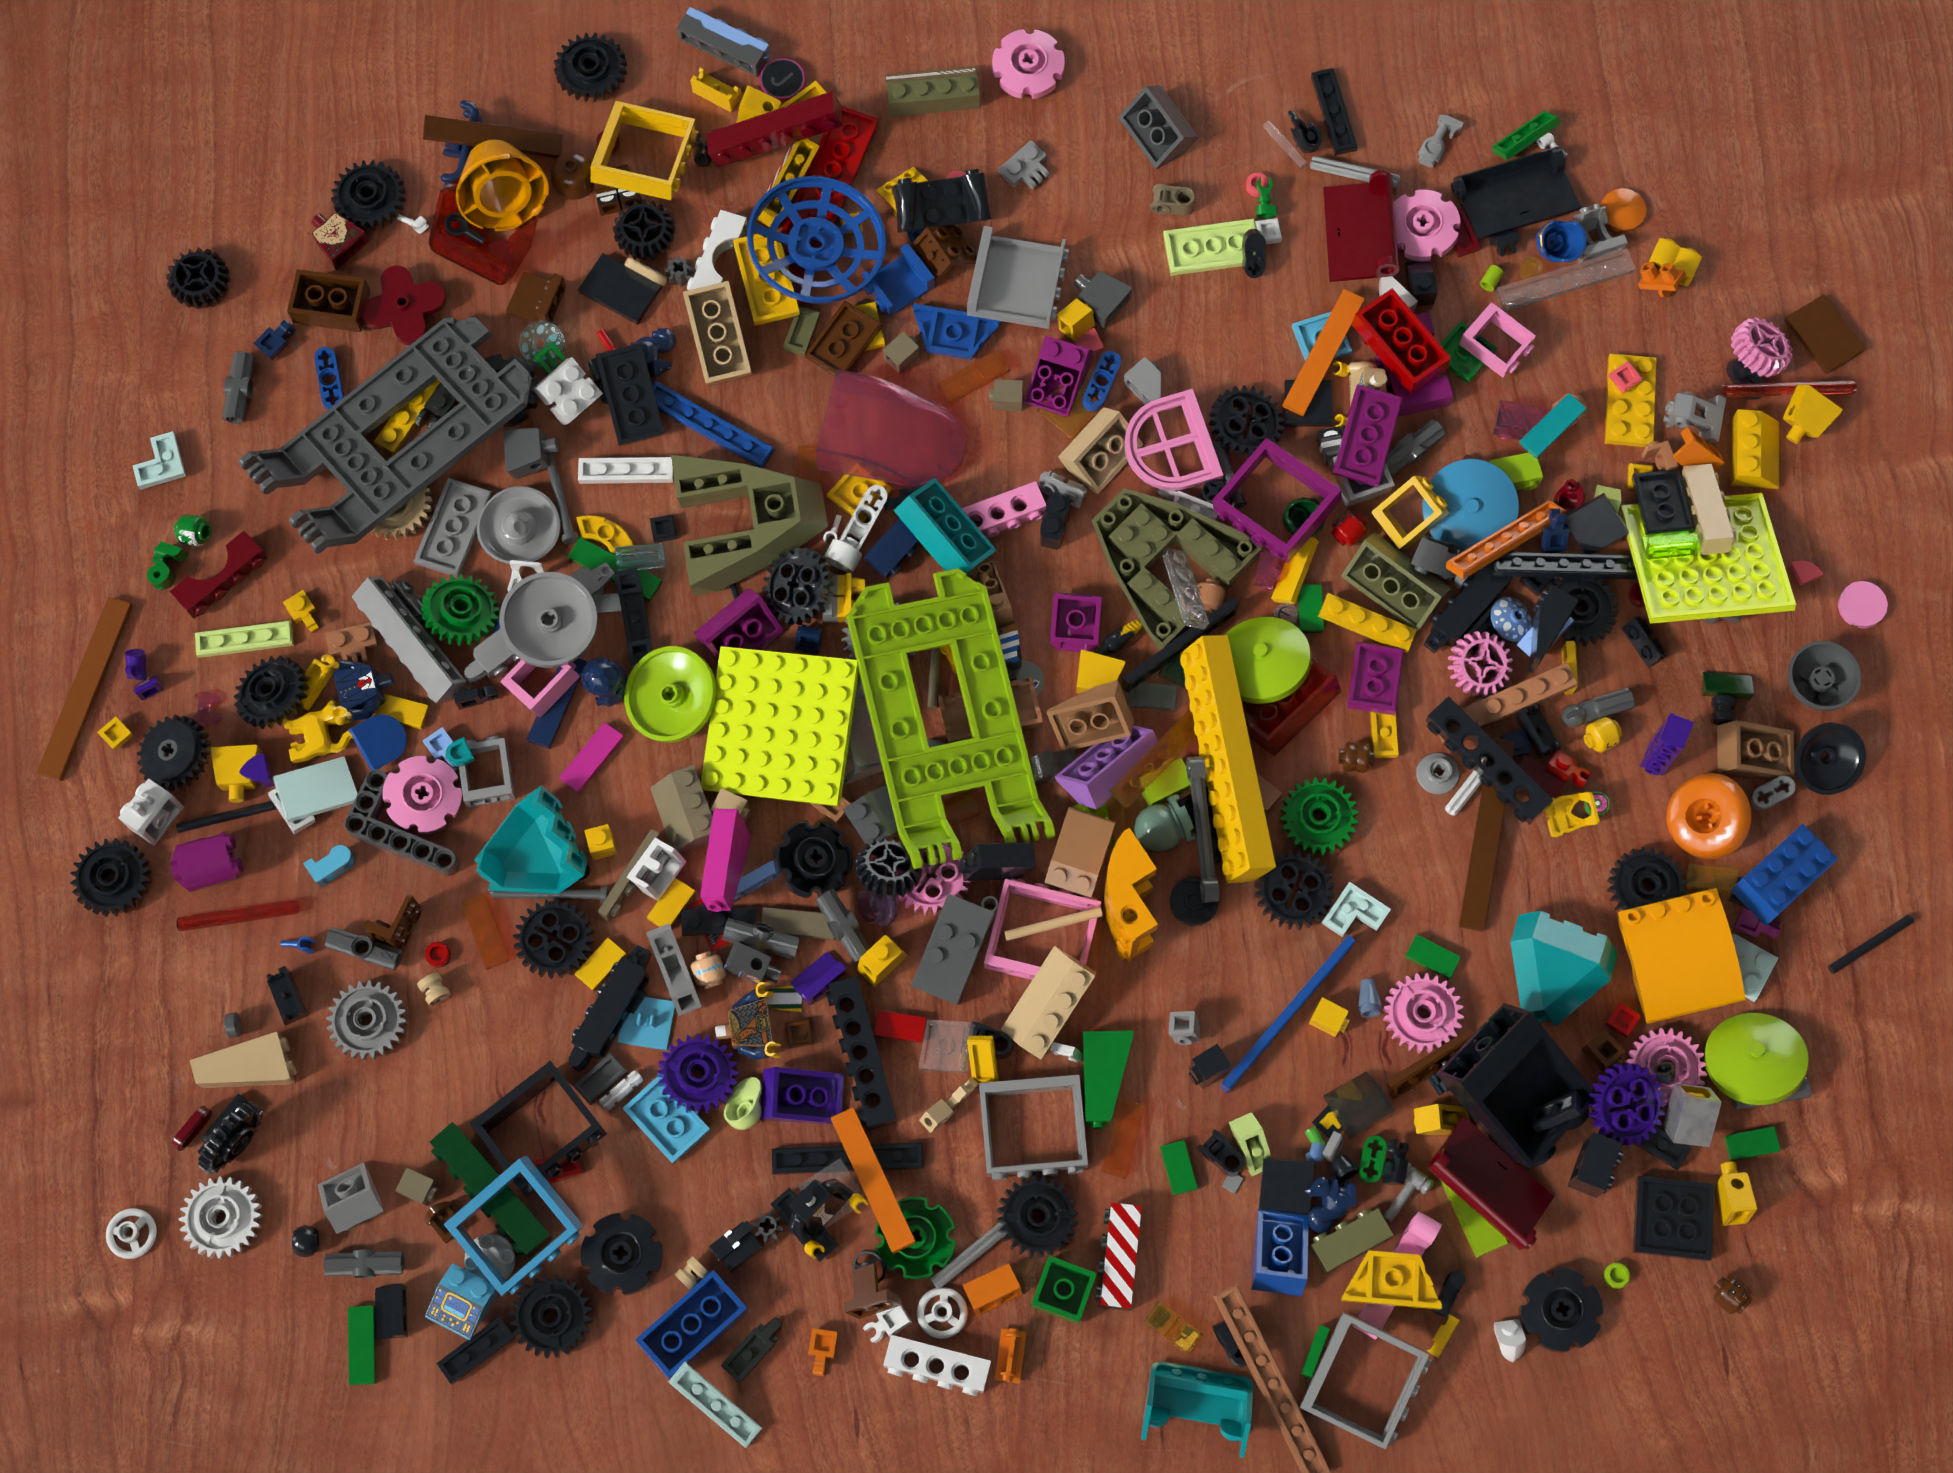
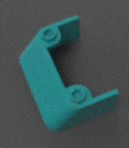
[1141,1362,1253,1458]

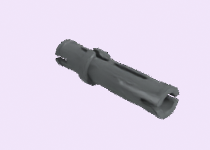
[1212,440,1247,509]

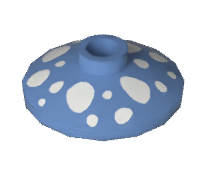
[1491,597,1533,642]

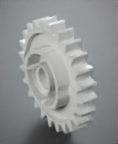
[179,1176,263,1259]

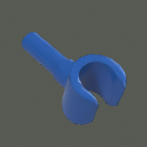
[280,936,316,954]

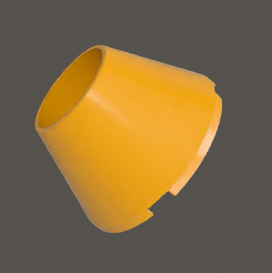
[456,140,549,231]

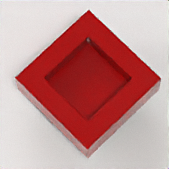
[1605,1002,1641,1038]

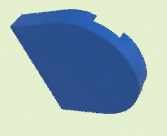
[349,715,407,771]

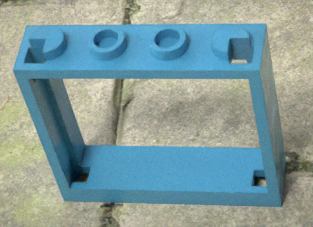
[444,1156,584,1296]

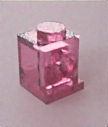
[1254,551,1283,591]

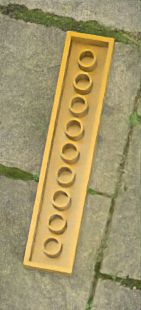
[1180,635,1276,883]

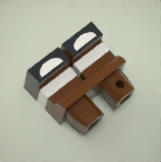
[594,164,642,216]

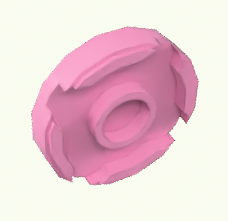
[1838,581,1888,629]

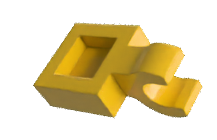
[283,590,319,633]

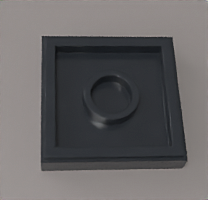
[1284,380,1332,427]
[1565,493,1629,554]
[1258,1157,1315,1214]

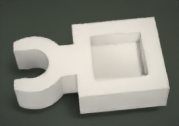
[863,1306,912,1343]

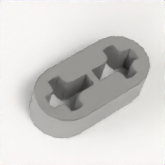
[1750,776,1795,811]

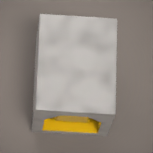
[1663,1083,1722,1147]

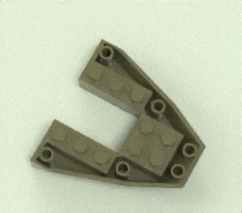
[671,455,828,596]
[1092,488,1262,651]

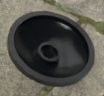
[1794,722,1866,795]

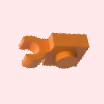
[808,1328,838,1377]

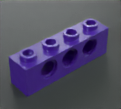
[1640,713,1694,776]

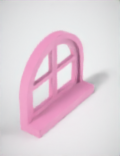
[1124,389,1223,491]

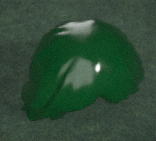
[1282,497,1325,537]

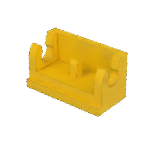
[690,67,743,112]

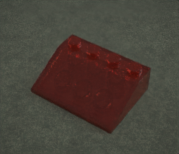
[1242,658,1342,756]

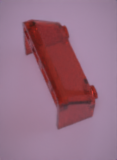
[429,178,538,285]

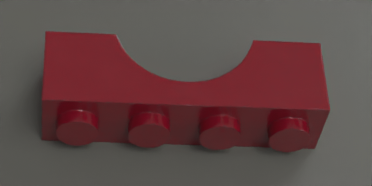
[169,530,267,619]

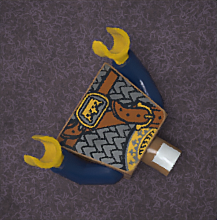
[715,982,781,1060]

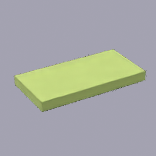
[1163,219,1256,276]

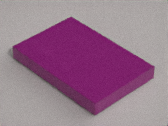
[1347,642,1404,715]

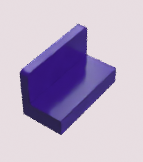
[791,952,847,1005]

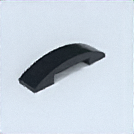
[614,568,653,666]

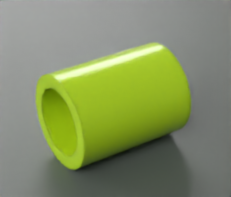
[1480,265,1504,292]

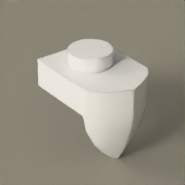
[1494,1319,1526,1363]

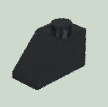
[1405,261,1438,306]

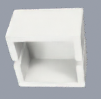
[532,357,603,425]

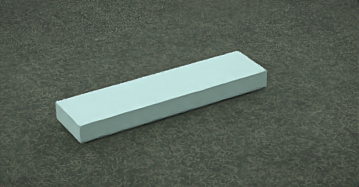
[668,1362,762,1448]

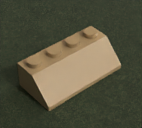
[1001,946,1097,1059]

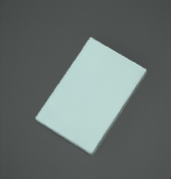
[273,756,358,823]

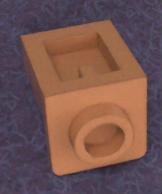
[1641,441,1678,471]

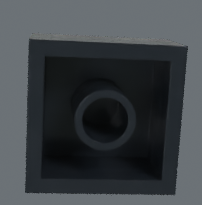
[1567,1132,1623,1198]

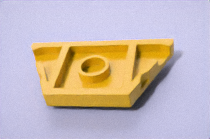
[1341,1250,1442,1310]

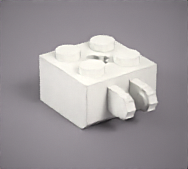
[118,778,184,846]

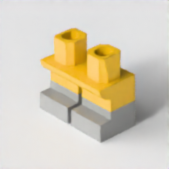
[822,573,865,623]

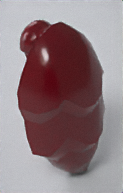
[1554,479,1585,525]

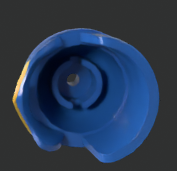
[1535,220,1586,262]

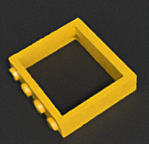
[591,101,698,200]

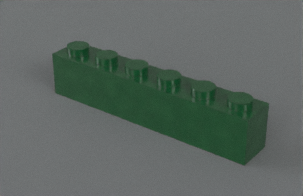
[429,1122,553,1258]

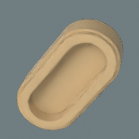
[624,257,668,286]

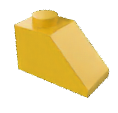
[1414,1104,1470,1135]

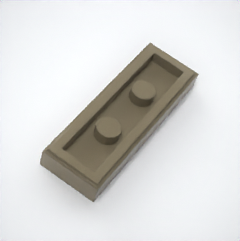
[761,907,834,940]

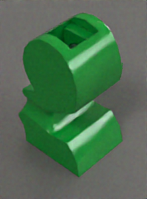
[147,541,188,590]

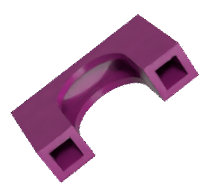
[1376,312,1453,417]

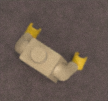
[1333,361,1387,429]

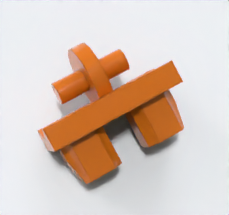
[1638,262,1686,298]

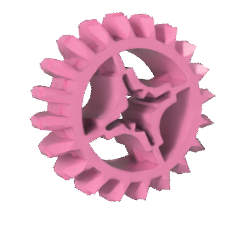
[1731,317,1793,378]
[1447,631,1513,697]

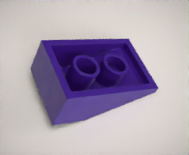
[760,1067,844,1124]

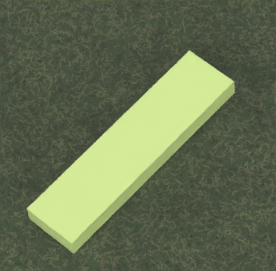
[195,621,294,658]

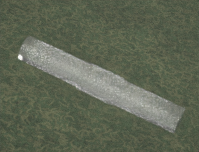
[1263,120,1308,169]

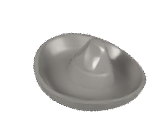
[477,486,560,564]

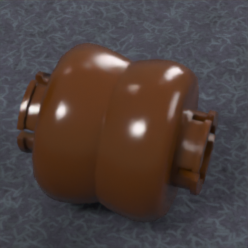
[1338,742,1374,773]

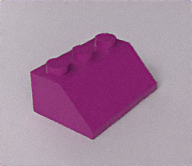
[694,588,784,664]

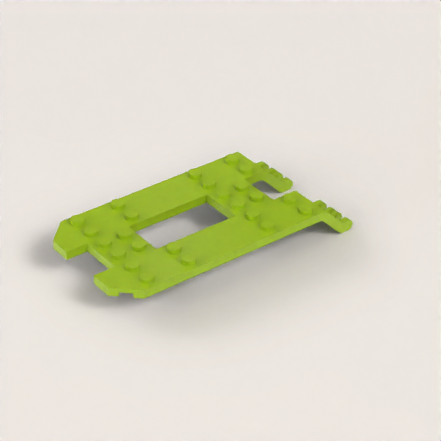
[846,568,1055,869]

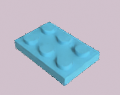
[622,1076,711,1164]

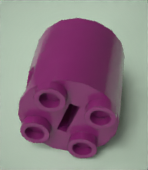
[170,831,243,892]

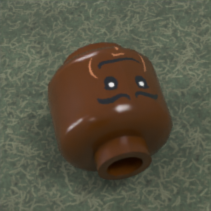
[1713,1275,1753,1314]

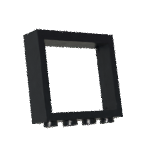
[470,1060,607,1197]

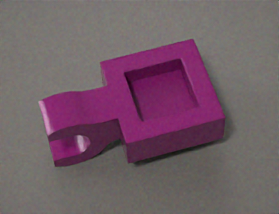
[1734,905,1781,938]

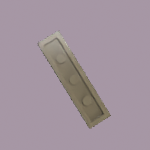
[598,829,662,921]

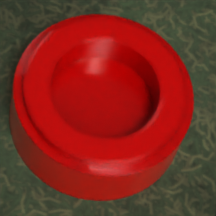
[425,942,451,968]

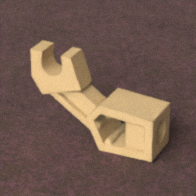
[919,1077,978,1133]

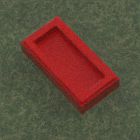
[874,1011,927,1043]

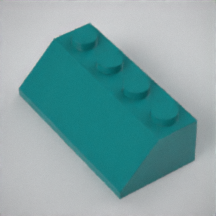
[894,478,996,576]

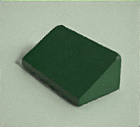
[1702,672,1754,700]

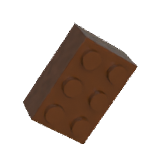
[287,269,371,332]

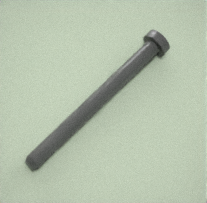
[548,453,579,544]
[490,886,609,903]

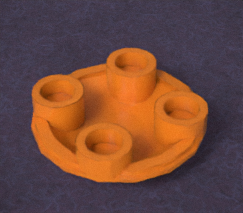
[1600,188,1647,232]

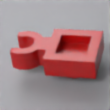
[1545,750,1591,788]

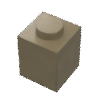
[883,332,920,374]
[989,379,1023,411]
[395,1168,438,1207]

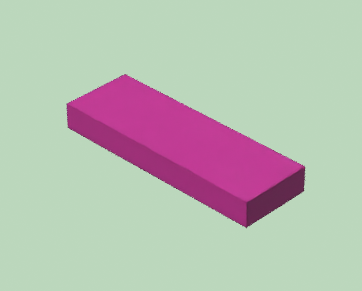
[559,722,624,794]

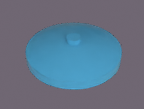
[1422,459,1519,549]

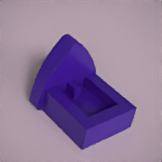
[239,753,275,788]

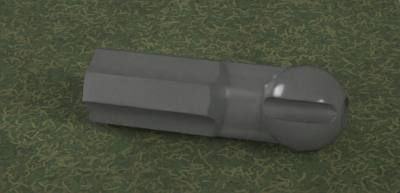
[1562,688,1635,727]

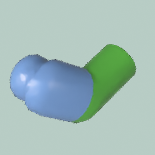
[1305,1126,1326,1164]

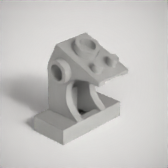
[1572,203,1628,266]
[1663,392,1726,444]

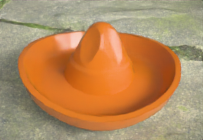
[1666,773,1751,859]

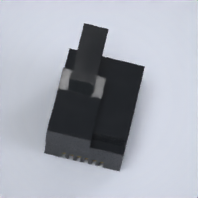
[709,1221,763,1273]

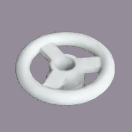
[106,1208,157,1259]
[917,1287,968,1339]

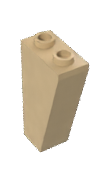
[190,1031,297,1088]

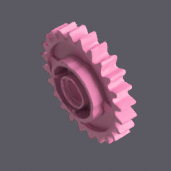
[1383,973,1464,1054]
[1625,1028,1707,1109]

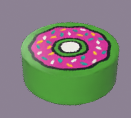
[1584,791,1610,817]

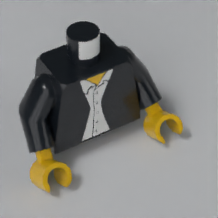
[789,1179,868,1259]

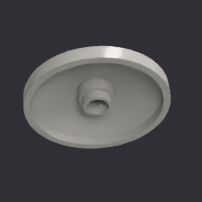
[499,572,598,668]

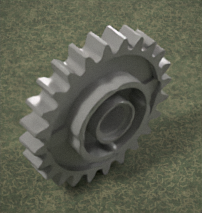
[326,980,408,1061]

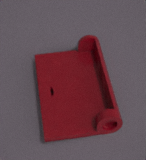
[1323,170,1399,282]
[1427,1116,1554,1250]

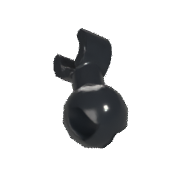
[694,134,712,167]

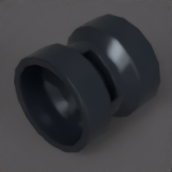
[1711,695,1736,725]

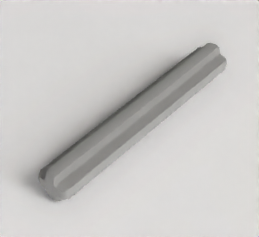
[1310,156,1400,188]
[931,1223,1007,1289]

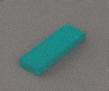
[1519,393,1587,459]

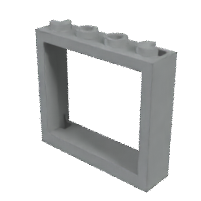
[979,1075,1088,1180]
[1300,1311,1431,1450]

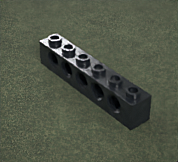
[1426,696,1553,825]
[826,976,897,1131]

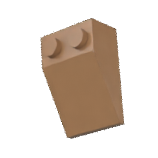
[1046,681,1134,752]
[1717,720,1795,779]
[1044,807,1116,898]

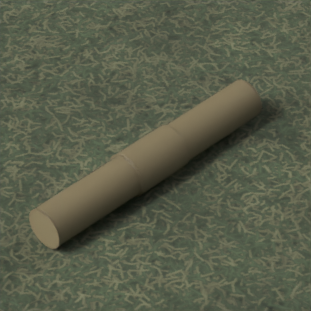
[927,647,941,709]

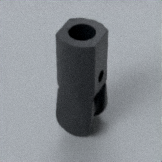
[1430,1271,1465,1317]

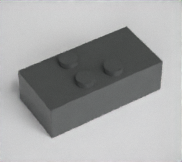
[911,894,996,1005]

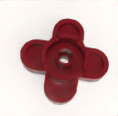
[361,265,446,346]

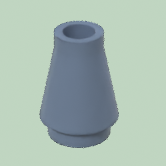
[1358,979,1382,1018]

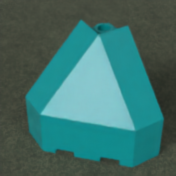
[474,785,587,894]
[1510,911,1618,1026]

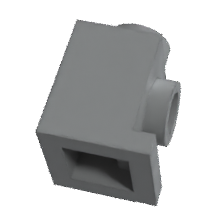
[1169,1011,1201,1045]

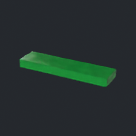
[568,537,662,602]

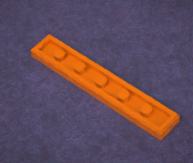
[1282,289,1365,416]
[1446,500,1566,579]
[831,1107,916,1254]

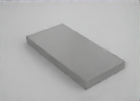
[413,477,493,578]

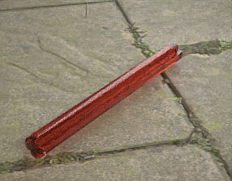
[1722,381,1857,397]

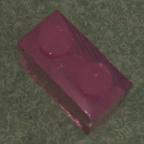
[1492,400,1547,440]

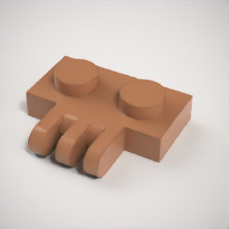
[325,622,378,664]

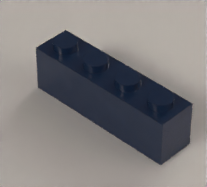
[863,518,919,579]

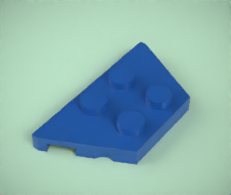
[913,303,1001,360]

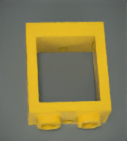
[1371,476,1450,549]

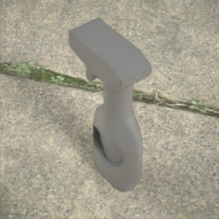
[1418,115,1464,168]

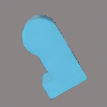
[303,845,355,888]

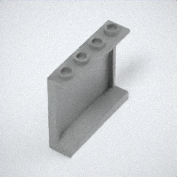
[967,226,1069,329]

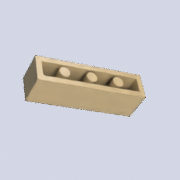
[1681,464,1736,555]

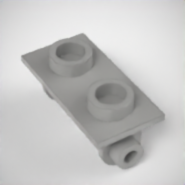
[1038,470,1088,509]

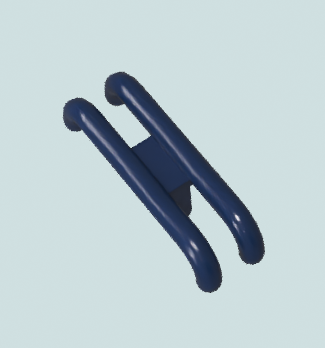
[441,100,483,191]

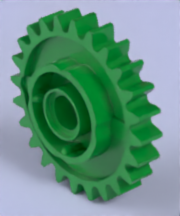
[421,574,499,646]
[1279,777,1359,856]

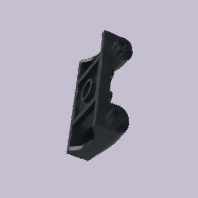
[891,169,991,233]

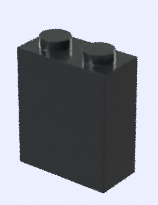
[959,843,1036,881]

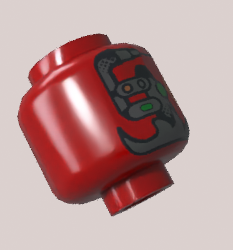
[1331,511,1367,546]

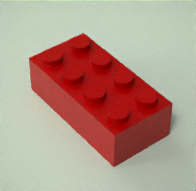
[1352,288,1451,395]

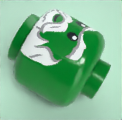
[174,514,211,546]

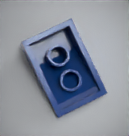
[1251,1209,1308,1296]

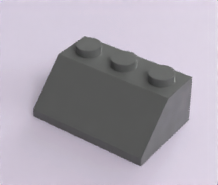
[1118,86,1199,169]

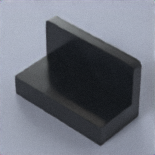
[375,1283,408,1340]

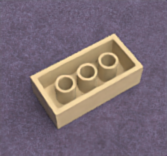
[683,281,752,386]

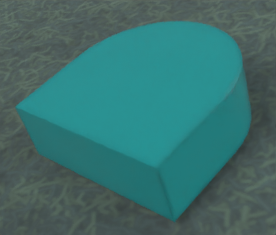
[446,737,475,767]

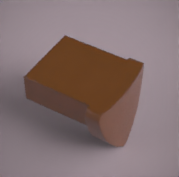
[425,1201,466,1243]

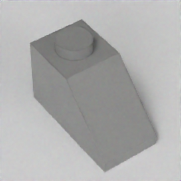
[1124,357,1161,414]

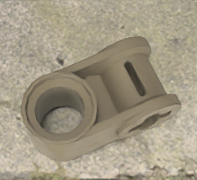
[1150,184,1195,216]

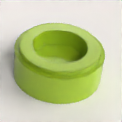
[1603,1262,1630,1289]

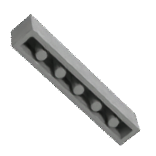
[352,576,467,703]

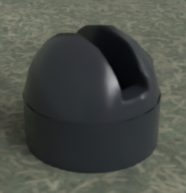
[1654,1062,1676,1084]

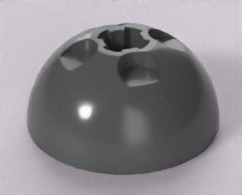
[1788,641,1861,711]

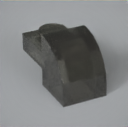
[1029,748,1077,785]

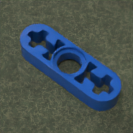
[314,347,344,411]
[1082,351,1121,412]

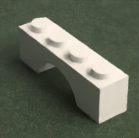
[687,210,748,290]

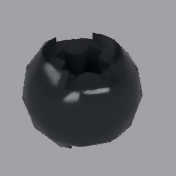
[292,1225,319,1258]

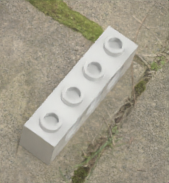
[883,1335,991,1396]

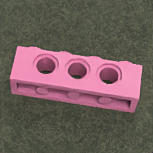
[962,481,1046,538]

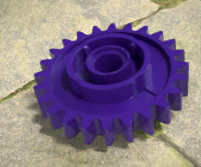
[657,1034,738,1114]

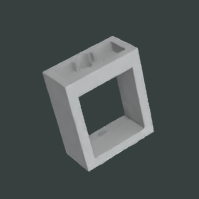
[459,736,516,808]

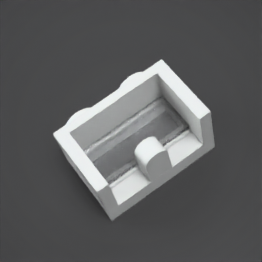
[627,838,687,901]

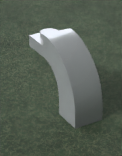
[646,924,702,1016]

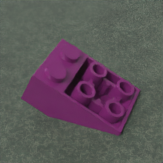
[1024,335,1094,417]

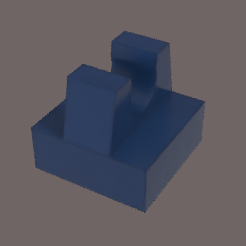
[795,624,822,654]

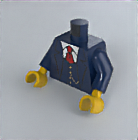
[320,654,395,725]

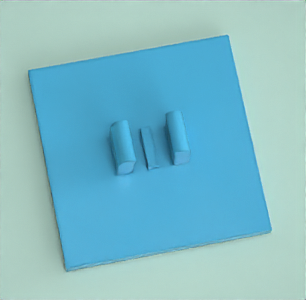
[618,997,675,1051]

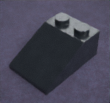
[1529,585,1579,673]

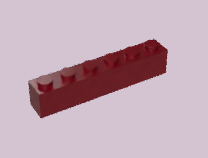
[707,91,843,168]

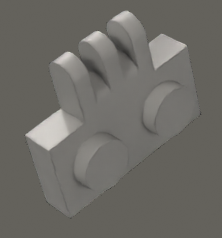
[998,140,1050,190]

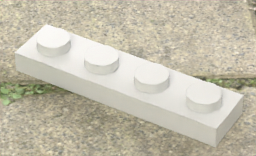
[578,457,674,484]

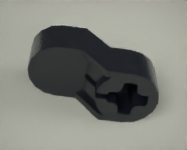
[1242,229,1266,278]
[1726,358,1765,400]

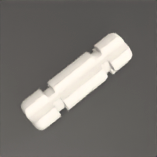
[599,1070,643,1111]

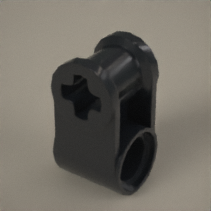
[963,1022,1013,1059]
[1197,1129,1244,1177]
[1212,1320,1247,1367]

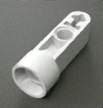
[824,485,887,574]

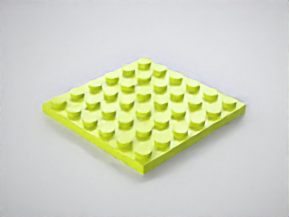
[1620,493,1796,624]
[701,646,859,807]

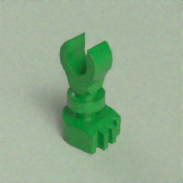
[1256,177,1277,219]

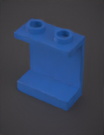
[862,243,935,317]

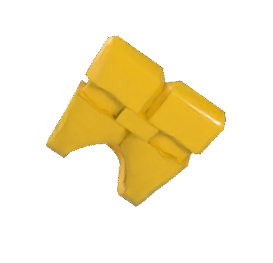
[1545,792,1600,838]

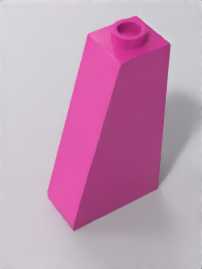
[700,808,752,912]

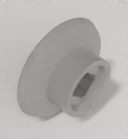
[1416,753,1460,795]

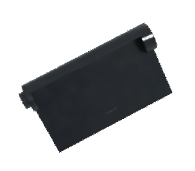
[1451,146,1581,240]

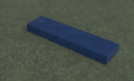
[527,658,587,749]

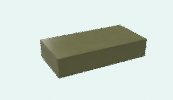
[783,306,820,357]

